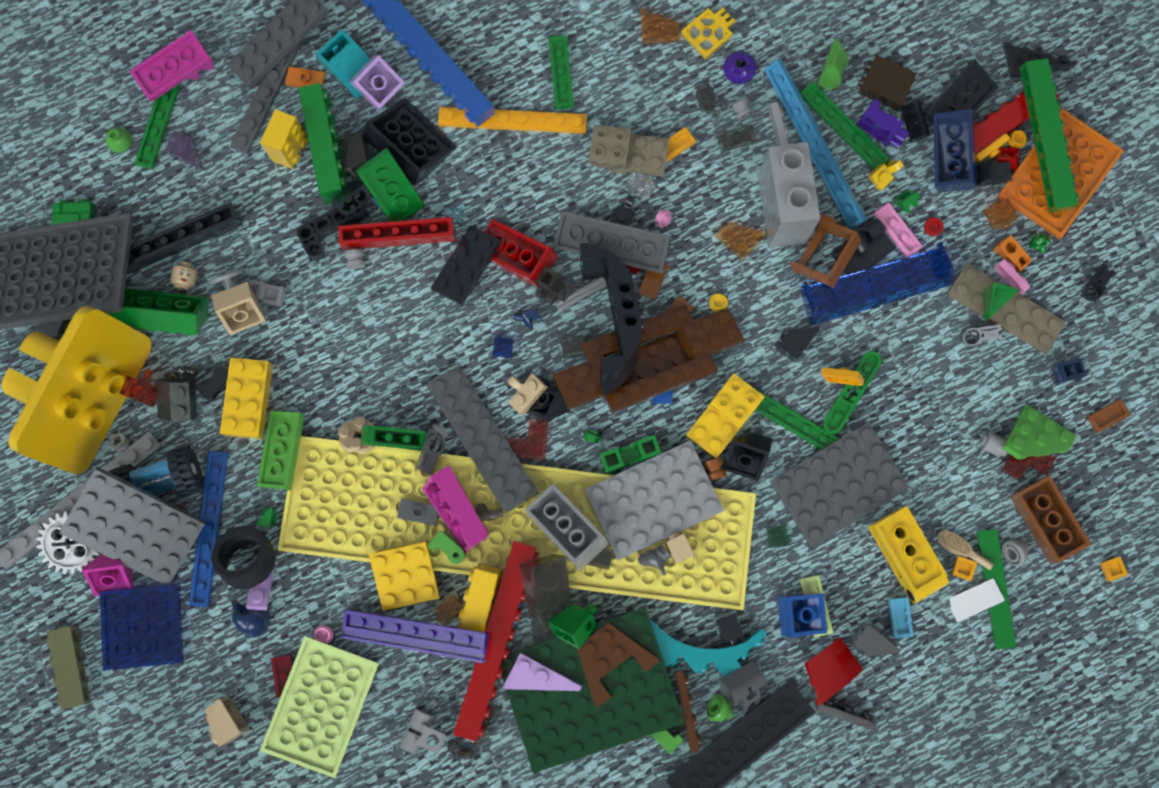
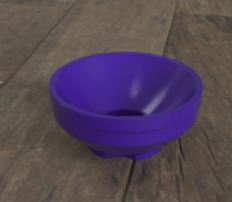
[723,51,757,84]

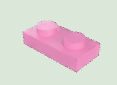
[994,259,1030,295]

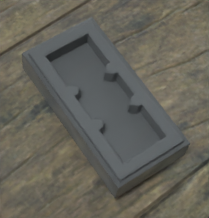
[397,499,439,526]

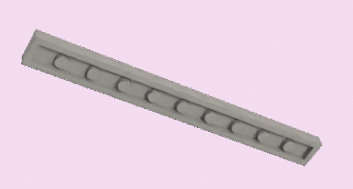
[0,432,162,570]

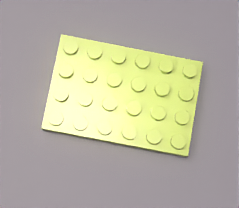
[260,636,379,778]

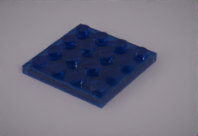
[99,584,184,671]

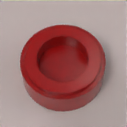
[923,217,943,237]

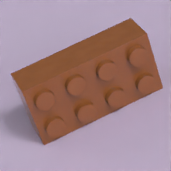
[1009,475,1092,564]

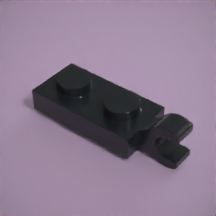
[610,194,635,226]

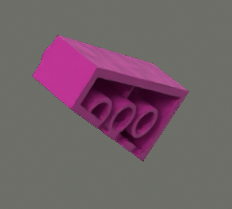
[422,466,489,553]

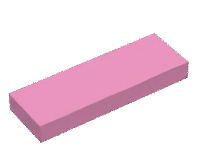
[873,203,923,259]

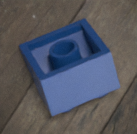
[778,593,827,637]

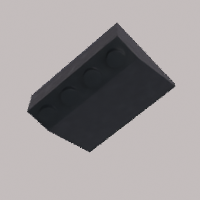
[362,98,457,186]

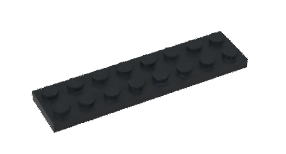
[665,680,815,788]

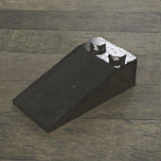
[519,554,570,641]

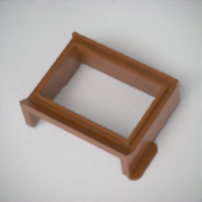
[790,214,861,288]

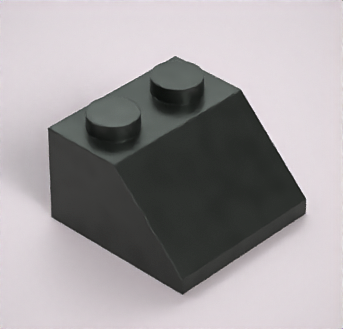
[156,380,197,421]

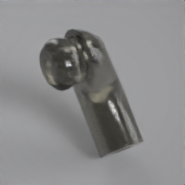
[475,503,504,521]
[447,738,474,760]

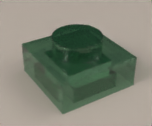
[766,526,789,548]

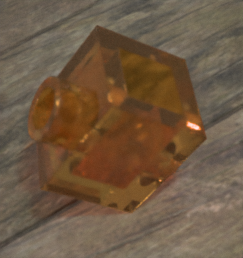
[983,198,1018,230]

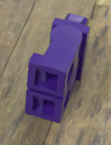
[857,99,909,149]

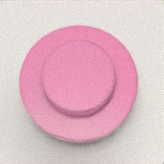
[655,209,672,228]
[313,626,334,644]

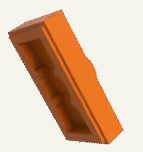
[285,67,326,88]

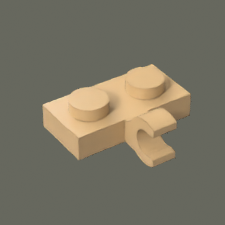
[507,373,548,416]

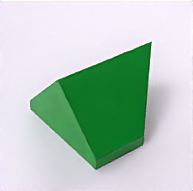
[983,282,1019,320]

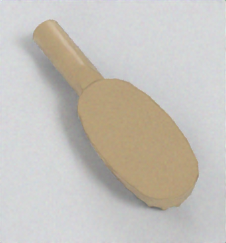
[937,530,994,570]

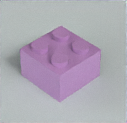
[349,55,405,109]

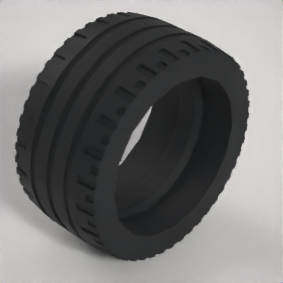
[211,526,276,589]

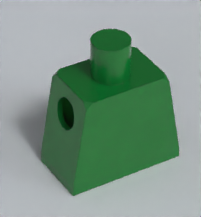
[548,603,598,649]

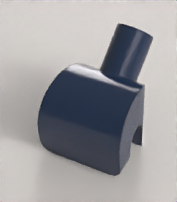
[513,309,542,329]

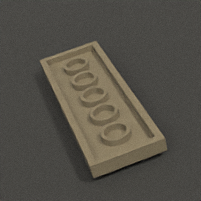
[947,263,1066,355]

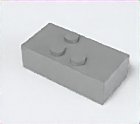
[524,484,609,571]

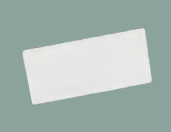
[949,579,1005,622]

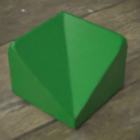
[255,507,278,529]

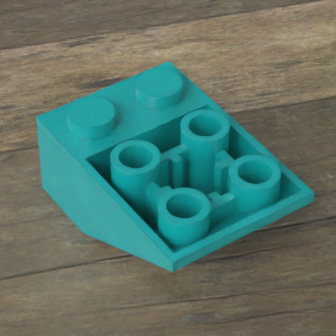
[315,29,370,100]

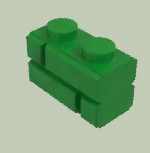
[52,199,96,225]

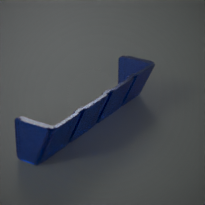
[801,242,955,325]

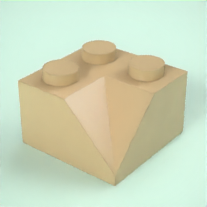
[204,696,250,747]

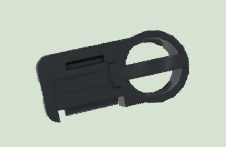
[1082,264,1116,302]

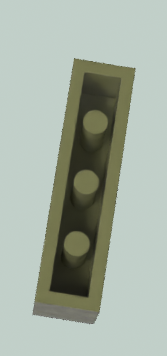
[46,626,91,710]

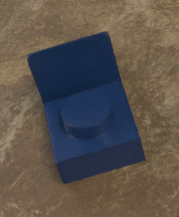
[1051,358,1087,385]

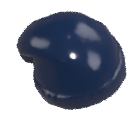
[232,603,271,638]

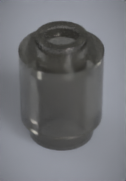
[695,84,718,113]

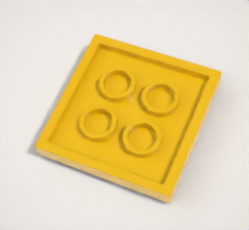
[369,540,441,611]

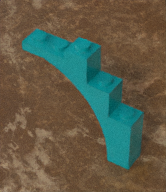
[650,618,767,678]

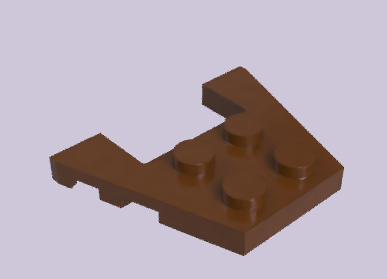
[577,623,660,708]

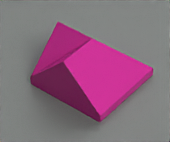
[82,554,134,597]

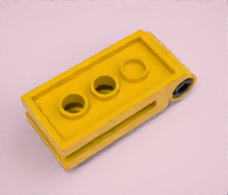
[867,506,949,604]

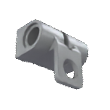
[399,708,446,754]

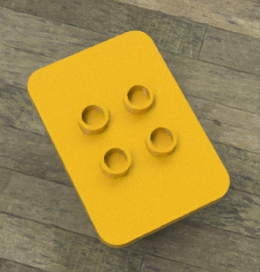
[2,306,152,475]

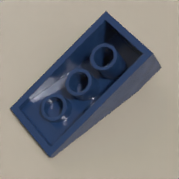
[933,109,978,193]

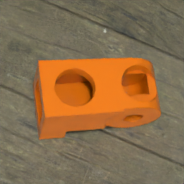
[993,235,1031,273]

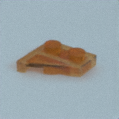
[640,8,680,45]
[715,222,767,261]

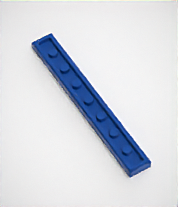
[189,451,229,607]

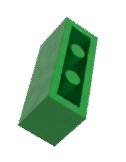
[361,425,425,450]

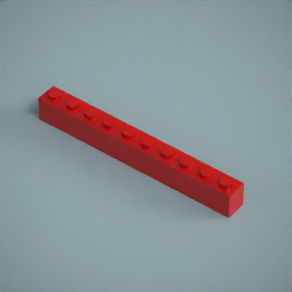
[453,541,539,742]

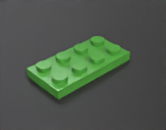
[257,411,305,491]

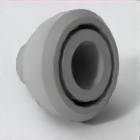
[1002,540,1029,567]

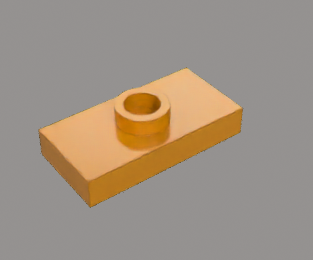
[666,127,696,163]
[976,134,1010,165]
[821,367,864,386]

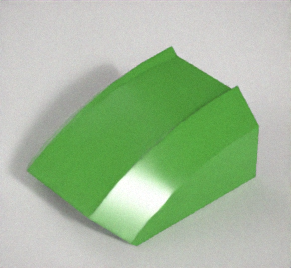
[817,38,848,90]

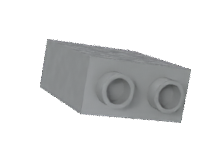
[758,142,820,248]

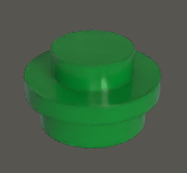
[583,428,602,444]

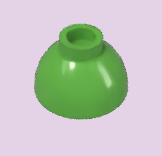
[105,127,132,153]
[706,694,733,722]

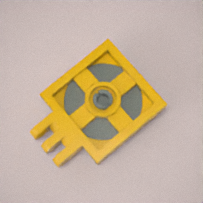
[681,7,736,60]

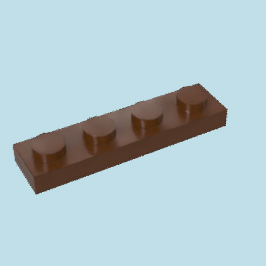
[675,670,702,753]

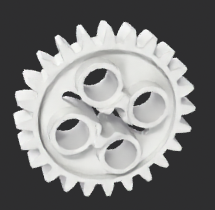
[36,511,101,574]

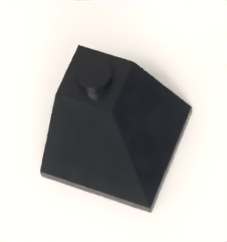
[526,378,571,421]
[722,433,773,481]

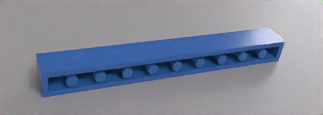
[361,0,495,127]

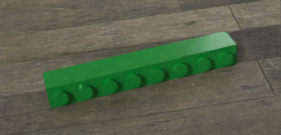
[1019,58,1079,213]

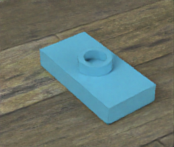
[888,597,914,639]

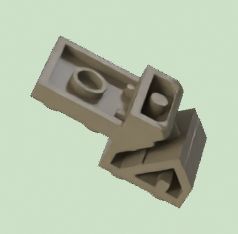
[588,124,669,177]

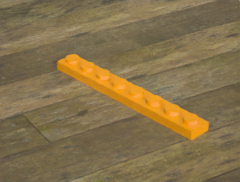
[438,107,587,134]

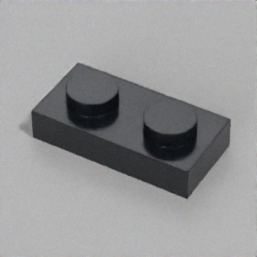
[901,100,930,142]

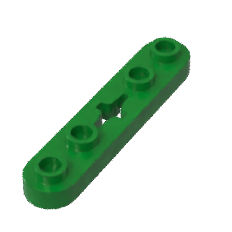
[822,351,882,435]

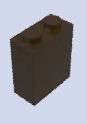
[858,55,917,112]

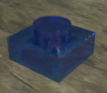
[493,337,514,359]

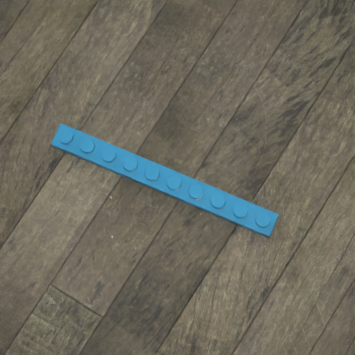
[764,59,867,230]

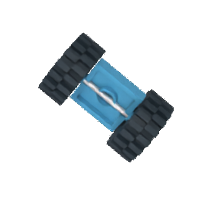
[109,445,204,497]

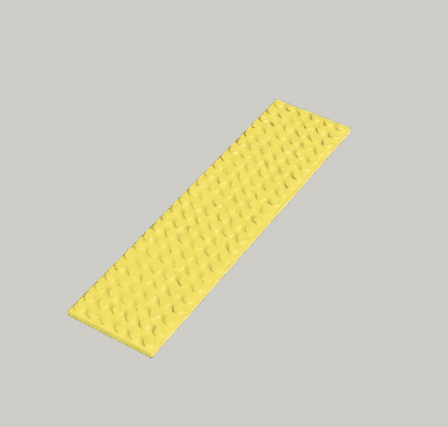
[278,436,756,610]

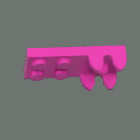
[130,30,214,102]

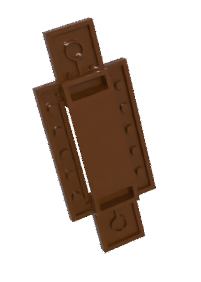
[553,305,744,413]

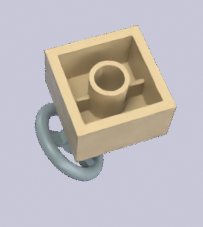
[209,268,266,335]

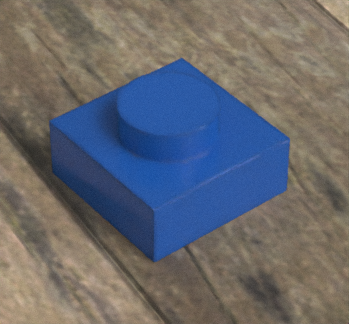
[653,390,672,404]

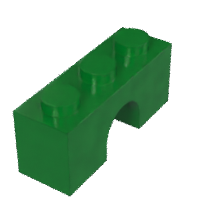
[599,435,661,474]

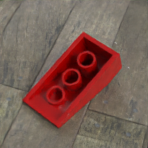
[484,219,558,288]

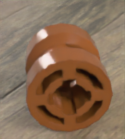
[703,458,727,481]

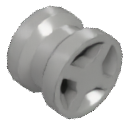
[732,98,755,121]
[345,249,365,269]

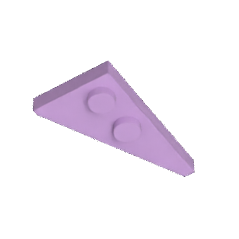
[503,653,582,691]

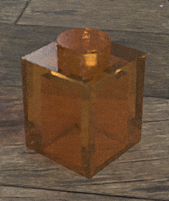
[433,593,464,625]

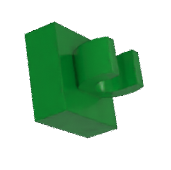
[893,189,920,213]

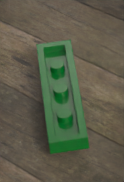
[548,35,574,109]

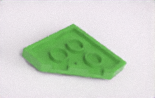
[1002,404,1077,460]

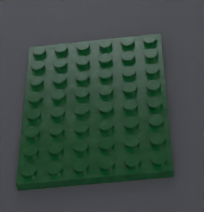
[500,607,685,774]

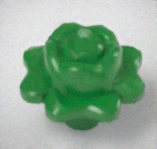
[1029,233,1051,253]

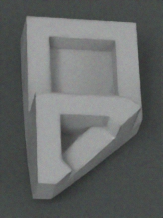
[249,279,287,307]

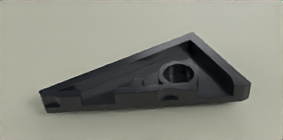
[1003,42,1076,79]

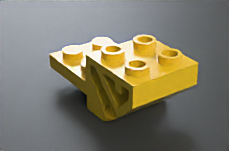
[686,373,764,458]

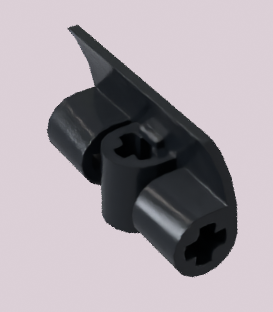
[831,218,897,281]

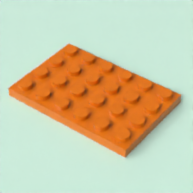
[997,108,1124,240]

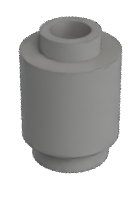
[979,432,1007,457]

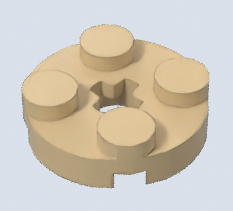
[338,417,375,454]

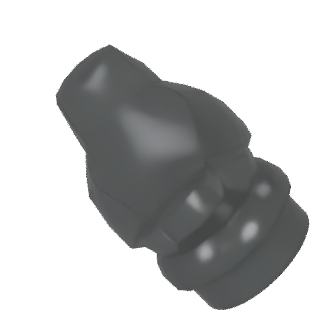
[638,544,672,576]

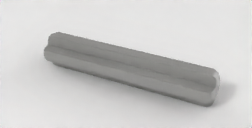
[555,277,606,311]

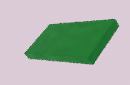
[356,148,425,222]

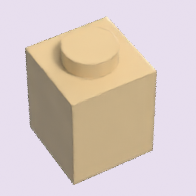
[665,533,694,564]

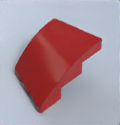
[804,637,863,706]

